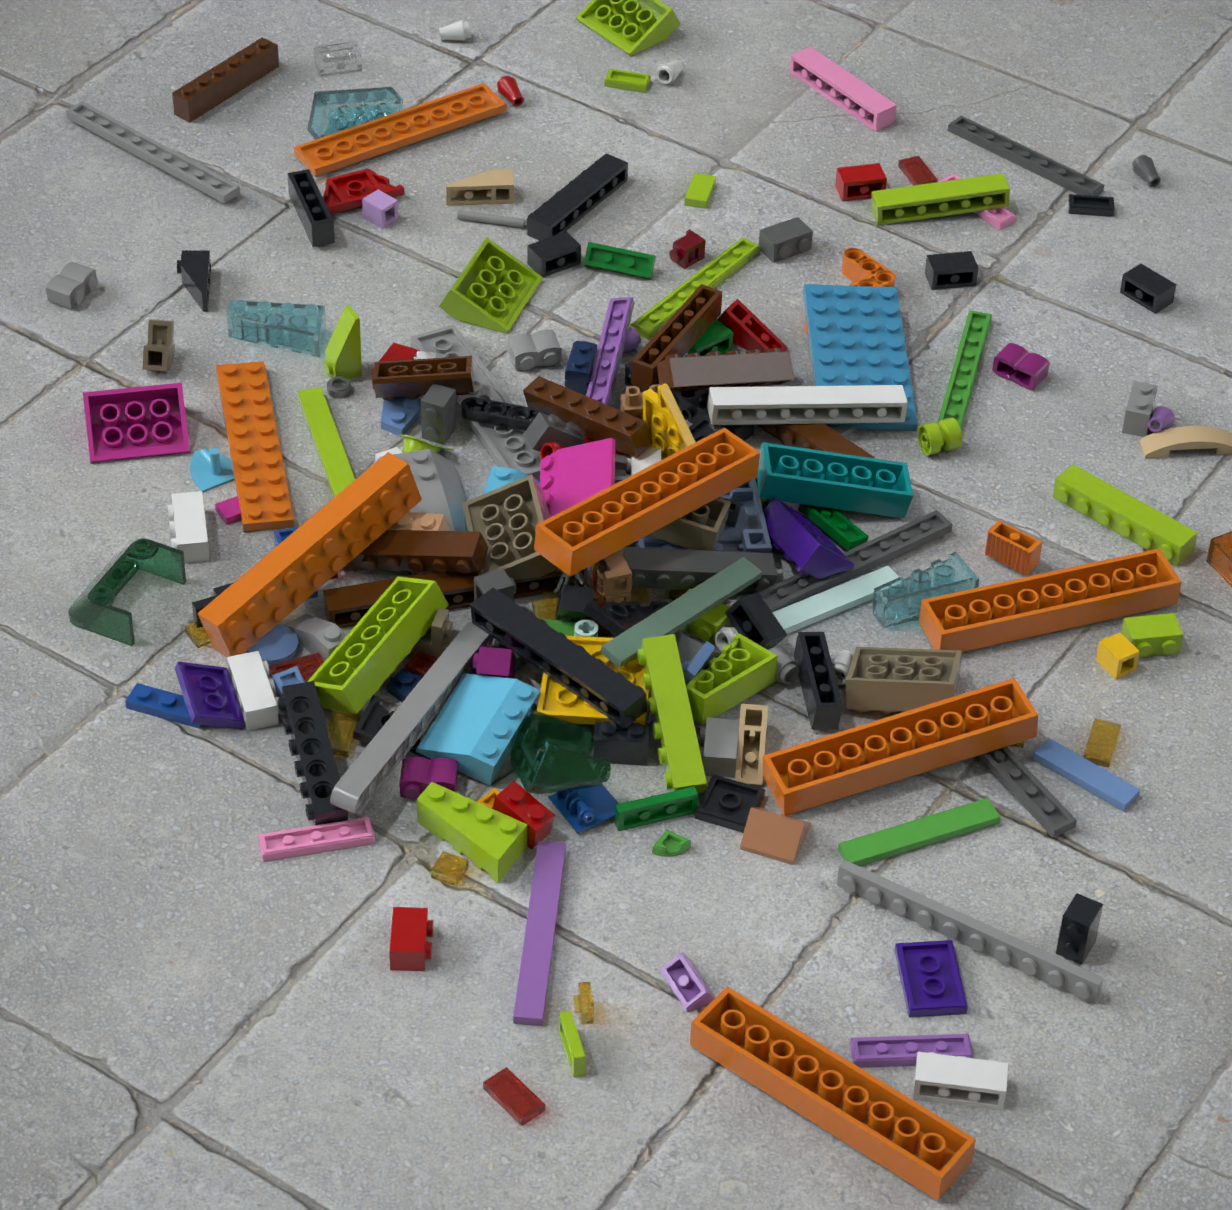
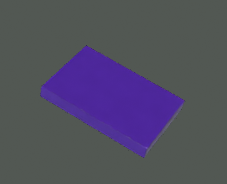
[174,662,245,730]
[894,940,968,1018]

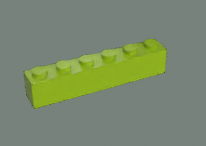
[871,173,1010,225]
[1053,464,1198,566]
[637,634,707,795]

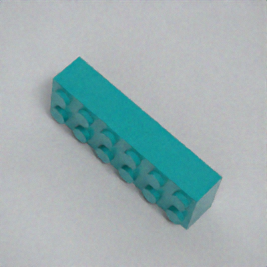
[756,442,913,518]

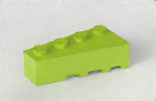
[686,633,778,725]
[417,782,528,883]

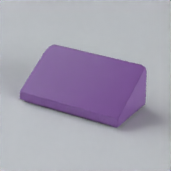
[659,952,716,1012]

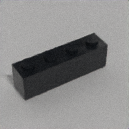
[287,169,335,247]
[794,632,843,730]

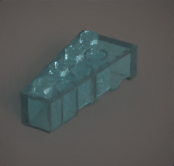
[307,87,403,140]
[227,300,326,358]
[873,552,979,628]

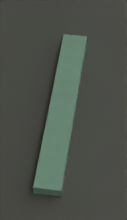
[600,557,762,668]

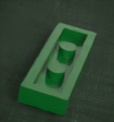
[583,242,656,279]
[799,504,869,551]
[615,786,698,831]

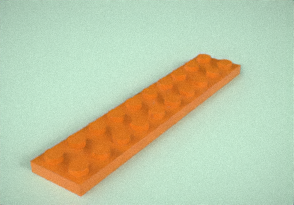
[294,83,506,177]
[216,361,294,532]

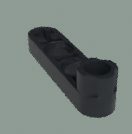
[461,397,552,431]

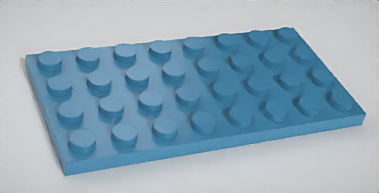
[803,284,918,431]

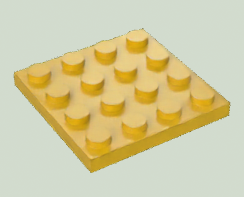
[536,636,650,725]

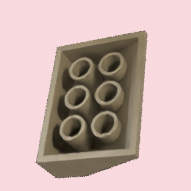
[462,474,559,580]
[846,647,962,713]

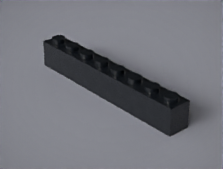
[470,588,647,729]

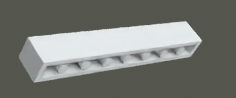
[707,385,908,425]

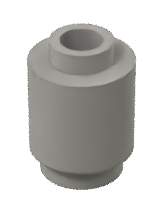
[767,647,799,685]

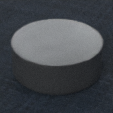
[327,376,351,398]

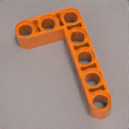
[804,248,896,334]

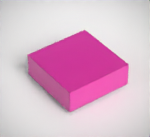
[215,496,241,525]

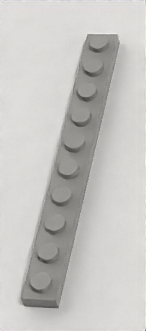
[66,101,240,203]
[837,860,1104,1004]

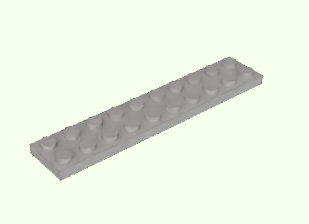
[411,324,542,479]

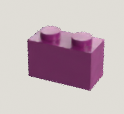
[473,646,517,679]

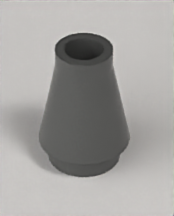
[1132,155,1161,187]

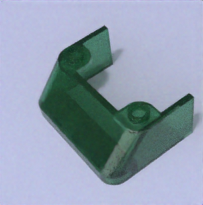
[68,538,186,646]

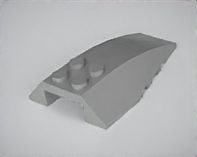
[362,449,466,575]

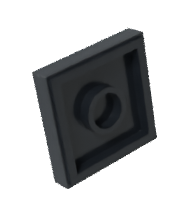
[695,774,766,833]

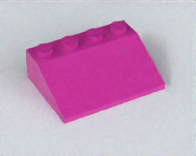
[83,383,190,463]
[540,438,615,517]

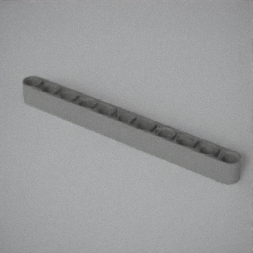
[330,622,494,814]

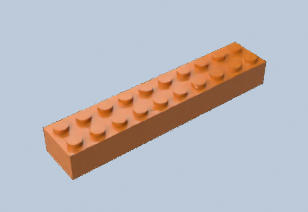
[534,428,761,576]
[197,452,422,657]
[918,548,1182,652]
[763,678,1038,816]
[690,986,976,1201]

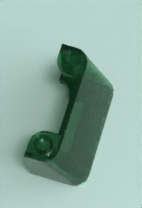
[510,708,611,795]

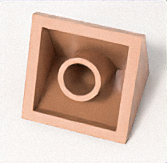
[740,807,811,865]

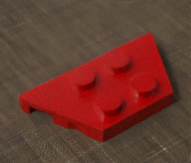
[324,168,404,214]

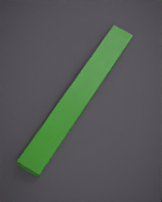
[937,310,992,430]

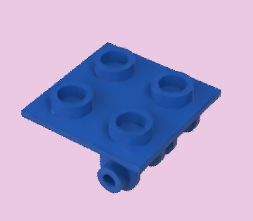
[548,776,619,834]

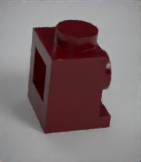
[669,229,706,269]

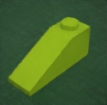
[323,305,362,379]

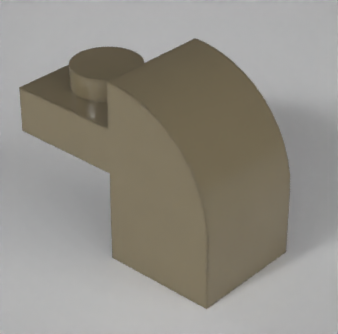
[143,319,175,371]
[411,608,460,664]

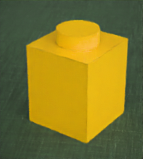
[1096,632,1140,679]

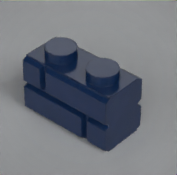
[565,341,597,395]

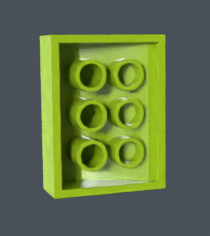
[575,0,681,56]
[439,237,543,334]

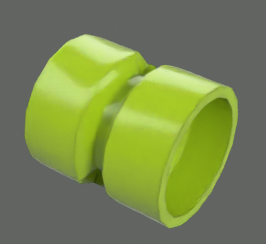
[917,417,962,456]

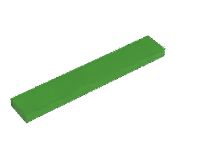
[838,798,1000,866]

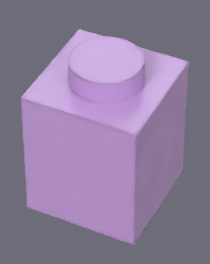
[362,190,398,229]

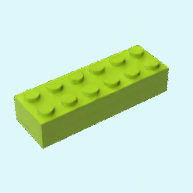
[307,576,449,714]

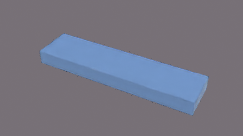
[1032,738,1140,811]

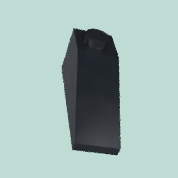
[177,250,211,312]

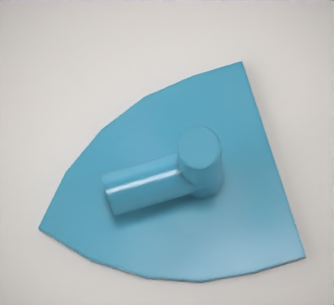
[190,448,234,493]

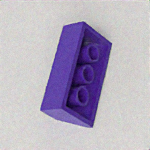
[763,497,854,579]

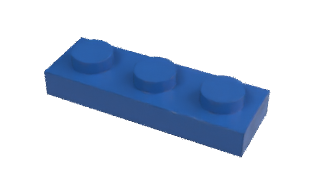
[125,683,202,729]

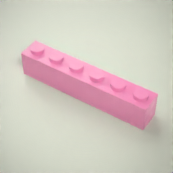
[790,46,897,132]

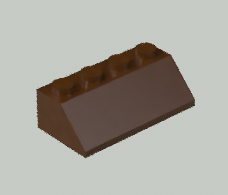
[372,356,474,400]

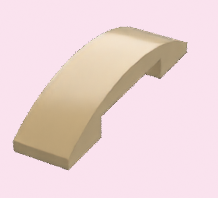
[1139,426,1232,459]

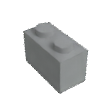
[1122,381,1158,437]
[699,717,739,778]

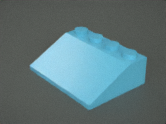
[416,673,541,786]

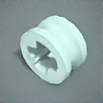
[574,620,598,637]

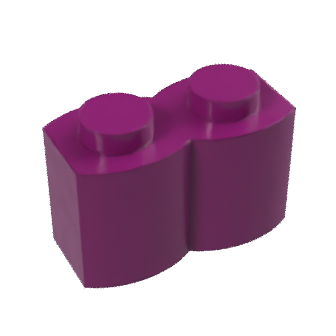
[992,343,1050,390]
[399,757,459,800]

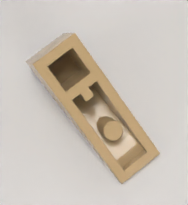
[446,169,514,205]
[735,704,768,786]

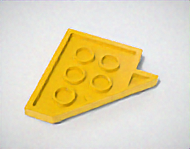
[643,383,696,460]

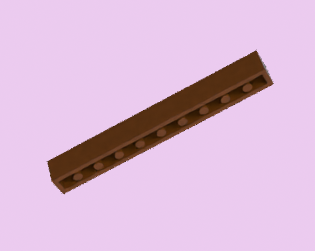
[323,569,584,628]

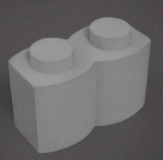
[46,262,98,309]
[508,330,562,371]

